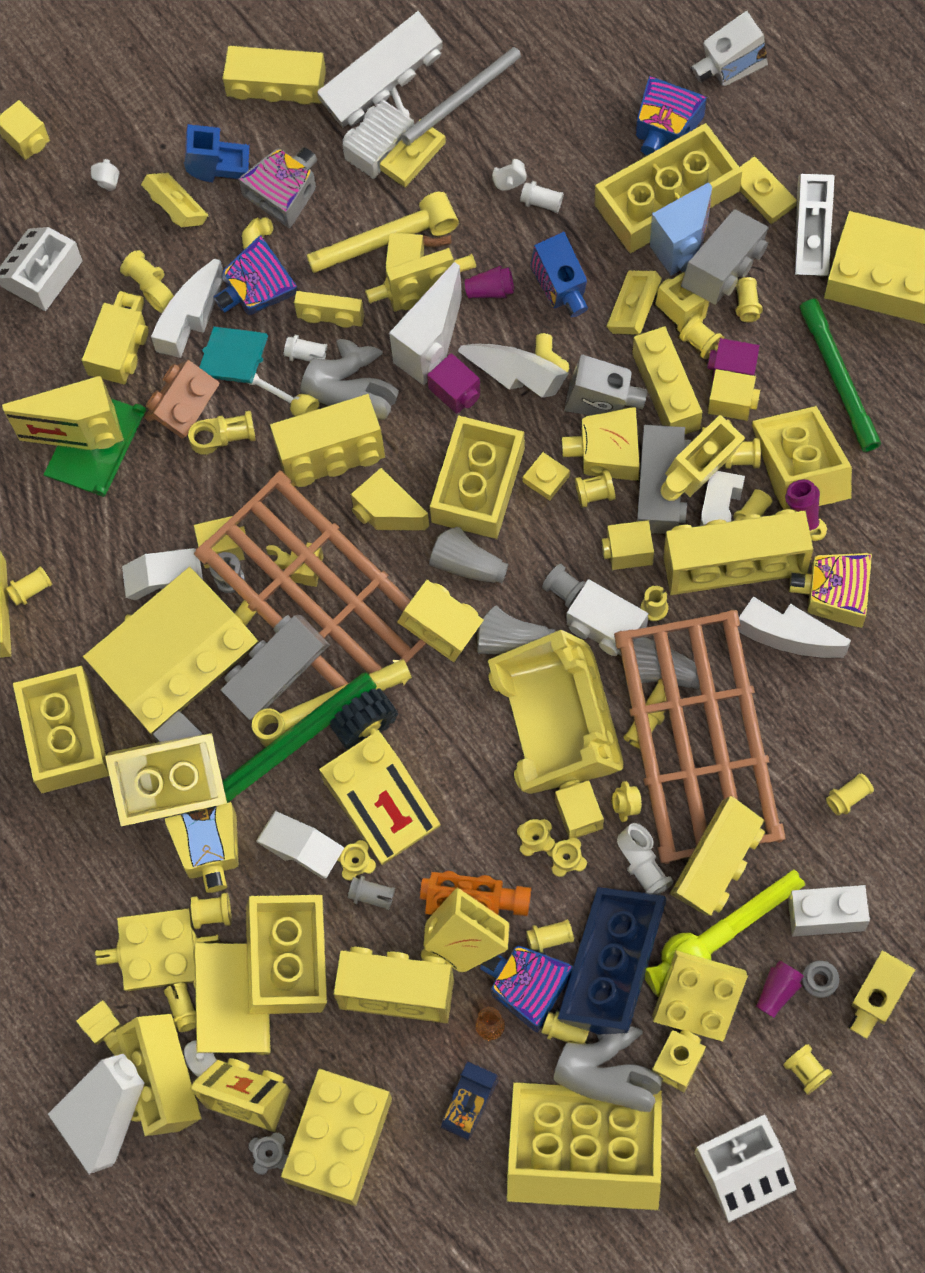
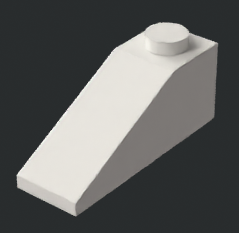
[795,174,835,276]

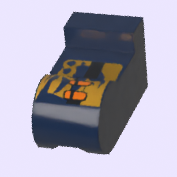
[441,1062,498,1140]

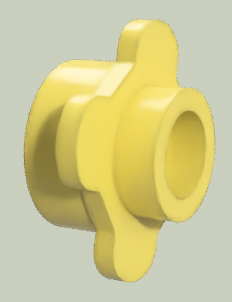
[612,781,642,822]
[517,819,555,856]
[547,837,587,877]
[337,840,376,881]

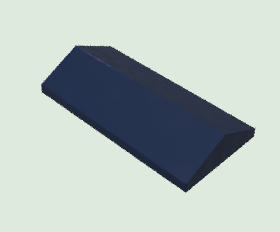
[558,887,667,1035]

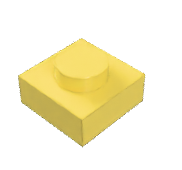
[523,452,570,501]

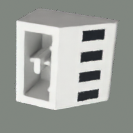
[0,227,82,311]
[694,1115,796,1223]

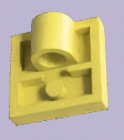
[652,951,748,1041]

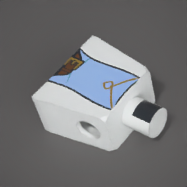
[692,11,768,86]

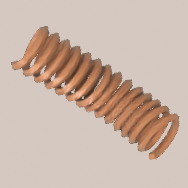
[423,235,451,247]

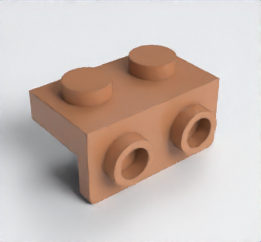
[144,360,220,438]

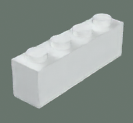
[317,11,442,128]

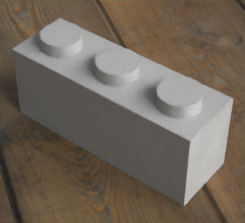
[681,209,769,305]
[637,425,691,534]
[221,615,330,720]

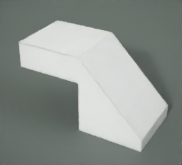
[122,548,203,600]
[256,811,344,879]

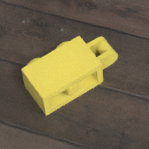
[82,291,148,385]
[660,415,745,501]

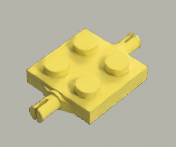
[365,248,476,312]
[95,909,220,991]

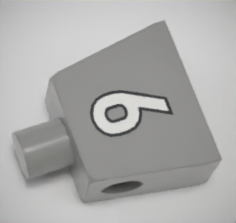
[564,355,647,415]

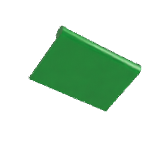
[43,399,146,497]

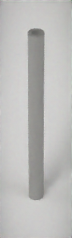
[401,47,521,145]

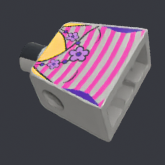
[239,147,317,229]

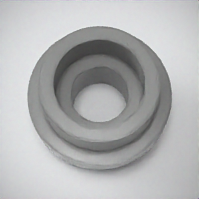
[802,961,839,998]

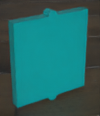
[199,327,268,384]

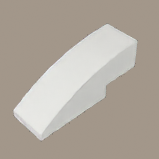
[151,259,223,358]
[458,344,569,398]
[738,597,851,658]

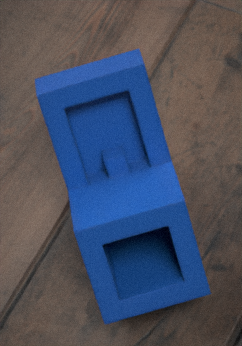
[184,124,249,183]

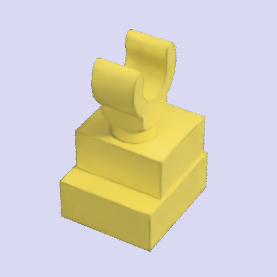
[266,543,323,587]
[76,1000,122,1056]

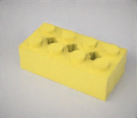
[595,123,742,254]
[663,509,813,595]

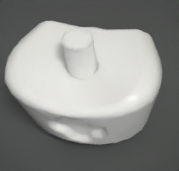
[91,159,119,191]
[492,159,527,191]
[184,1040,217,1077]

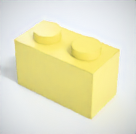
[397,580,484,662]

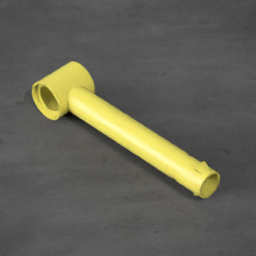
[306,192,459,273]
[252,659,412,747]

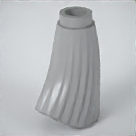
[429,527,509,583]
[477,605,555,654]
[633,637,700,690]

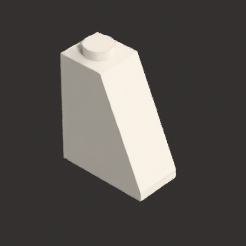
[48,1053,144,1174]

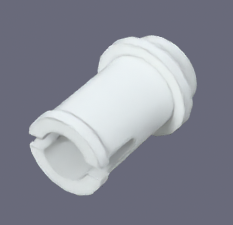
[520,181,564,213]
[284,335,328,362]

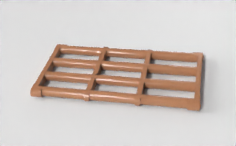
[194,471,427,689]
[614,610,786,864]

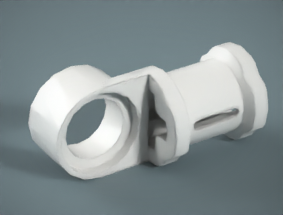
[617,823,673,895]

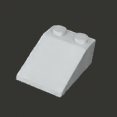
[389,262,462,385]

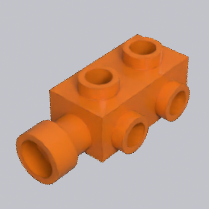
[420,871,531,917]

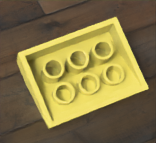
[824,211,925,324]
[83,566,259,736]
[507,1083,662,1210]

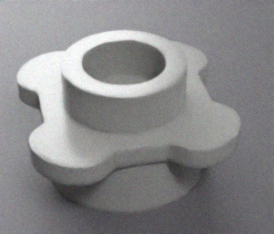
[249,1133,288,1175]

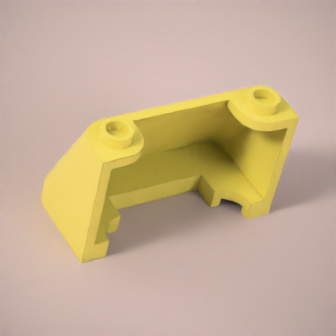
[488,630,623,794]

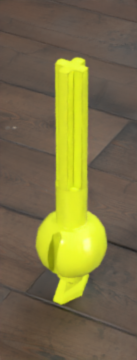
[645,870,805,997]

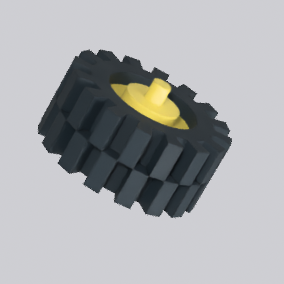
[330,688,398,750]

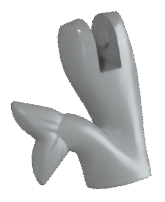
[300,339,399,420]
[553,1026,663,1112]

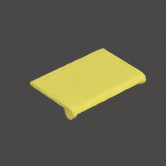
[195,943,270,1055]

